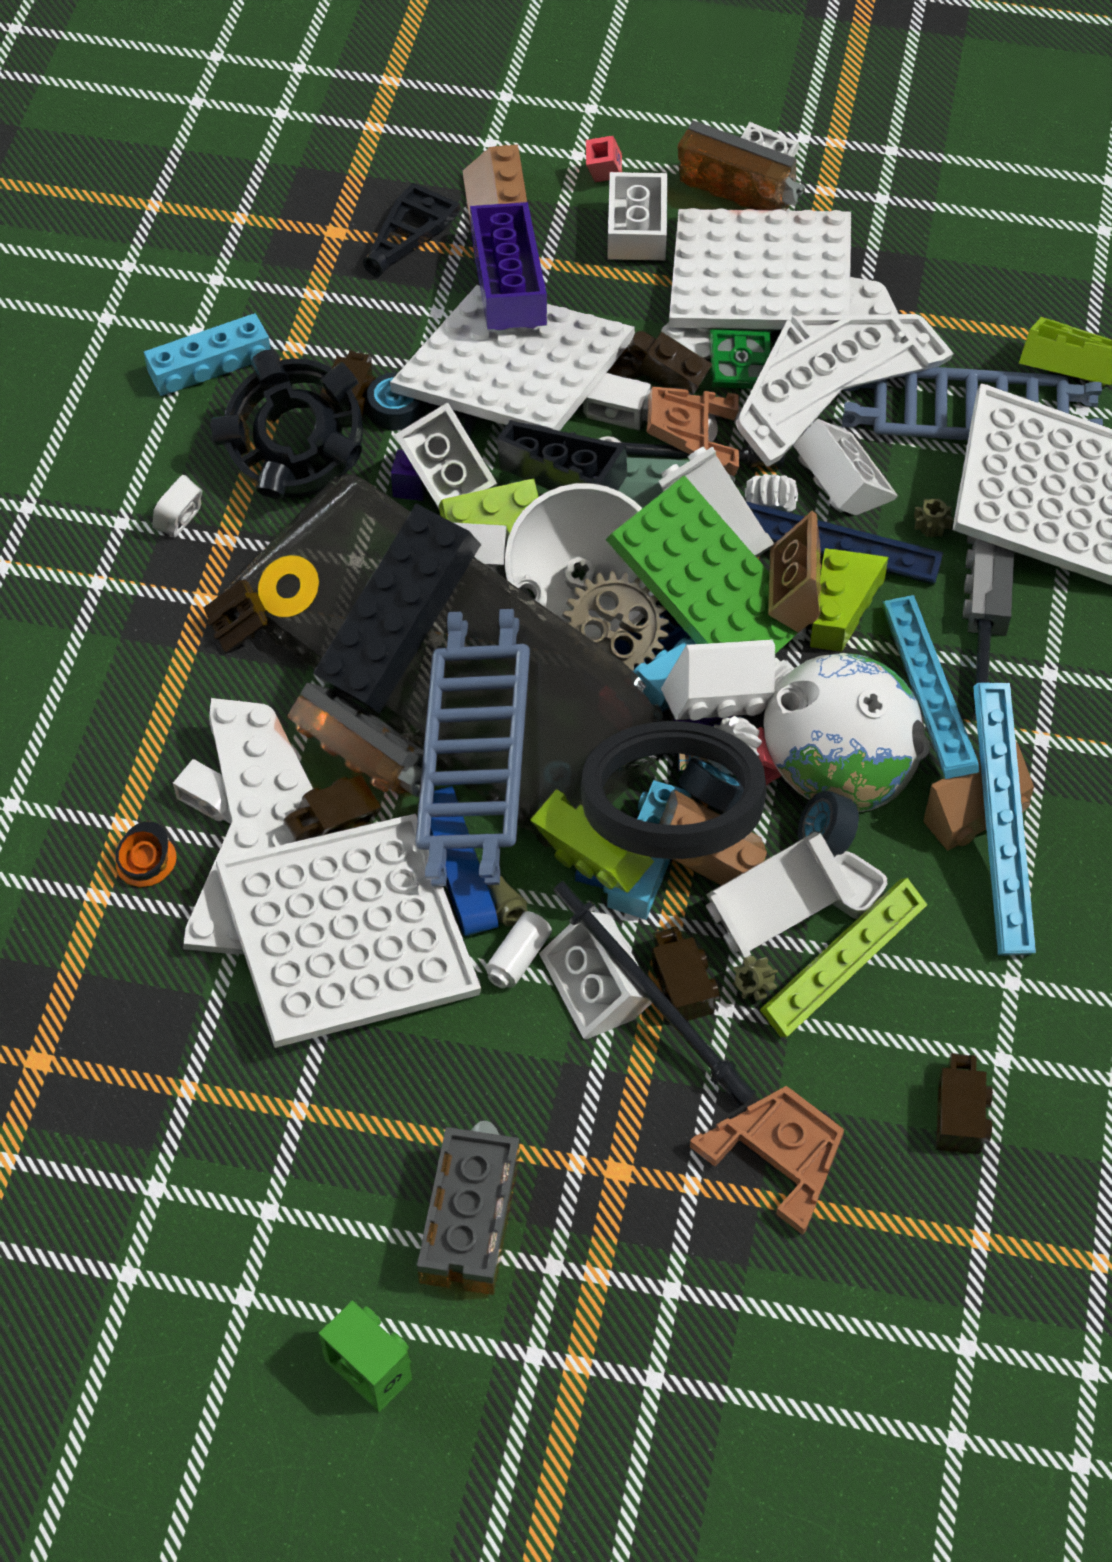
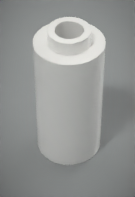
[486,911,552,988]

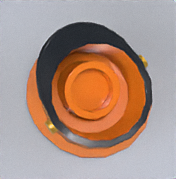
[116,821,177,887]

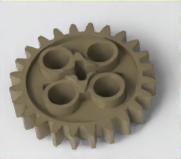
[561,571,669,679]

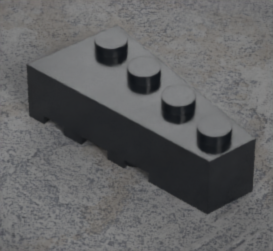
[497,420,628,491]

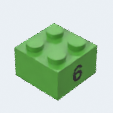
[319,1300,412,1412]

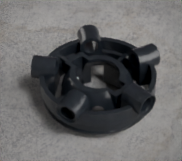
[211,349,363,499]

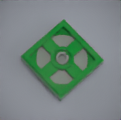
[709,330,771,389]

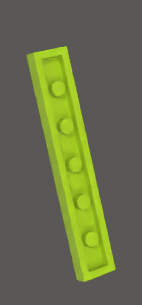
[760,878,927,1037]

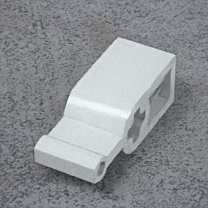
[173,759,232,824]

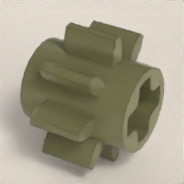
[914,499,953,537]
[732,956,778,1000]

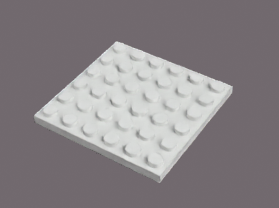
[669,208,851,329]
[390,285,635,431]
[952,383,1112,585]
[216,814,481,1048]

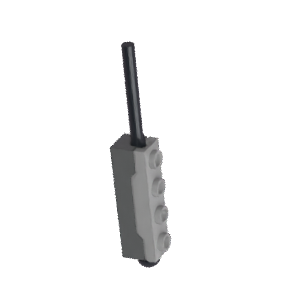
[963,535,1014,717]

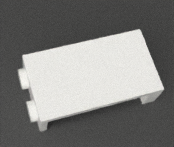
[658,446,774,558]
[706,832,855,958]

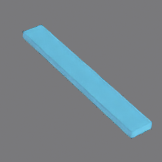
[883,595,979,779]
[973,683,1036,955]

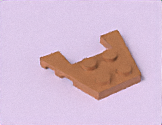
[647,387,739,476]
[689,1086,844,1235]

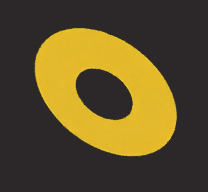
[258,555,319,617]

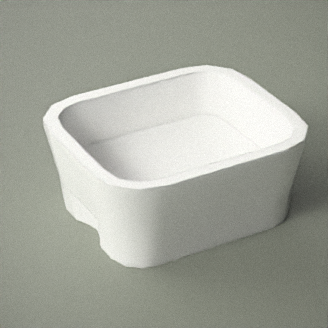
[153,475,202,537]
[832,851,887,919]

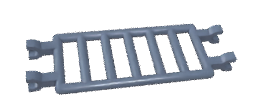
[842,367,1103,440]
[415,609,530,887]

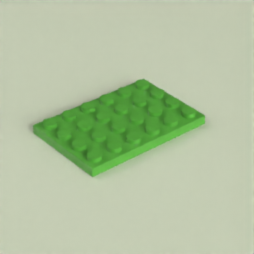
[605,475,798,654]

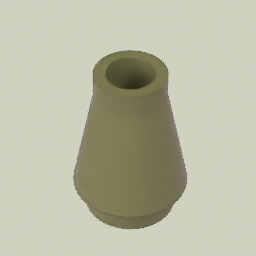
[487,876,528,926]

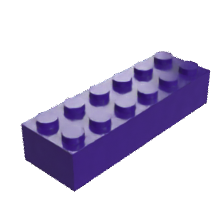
[470,202,547,331]

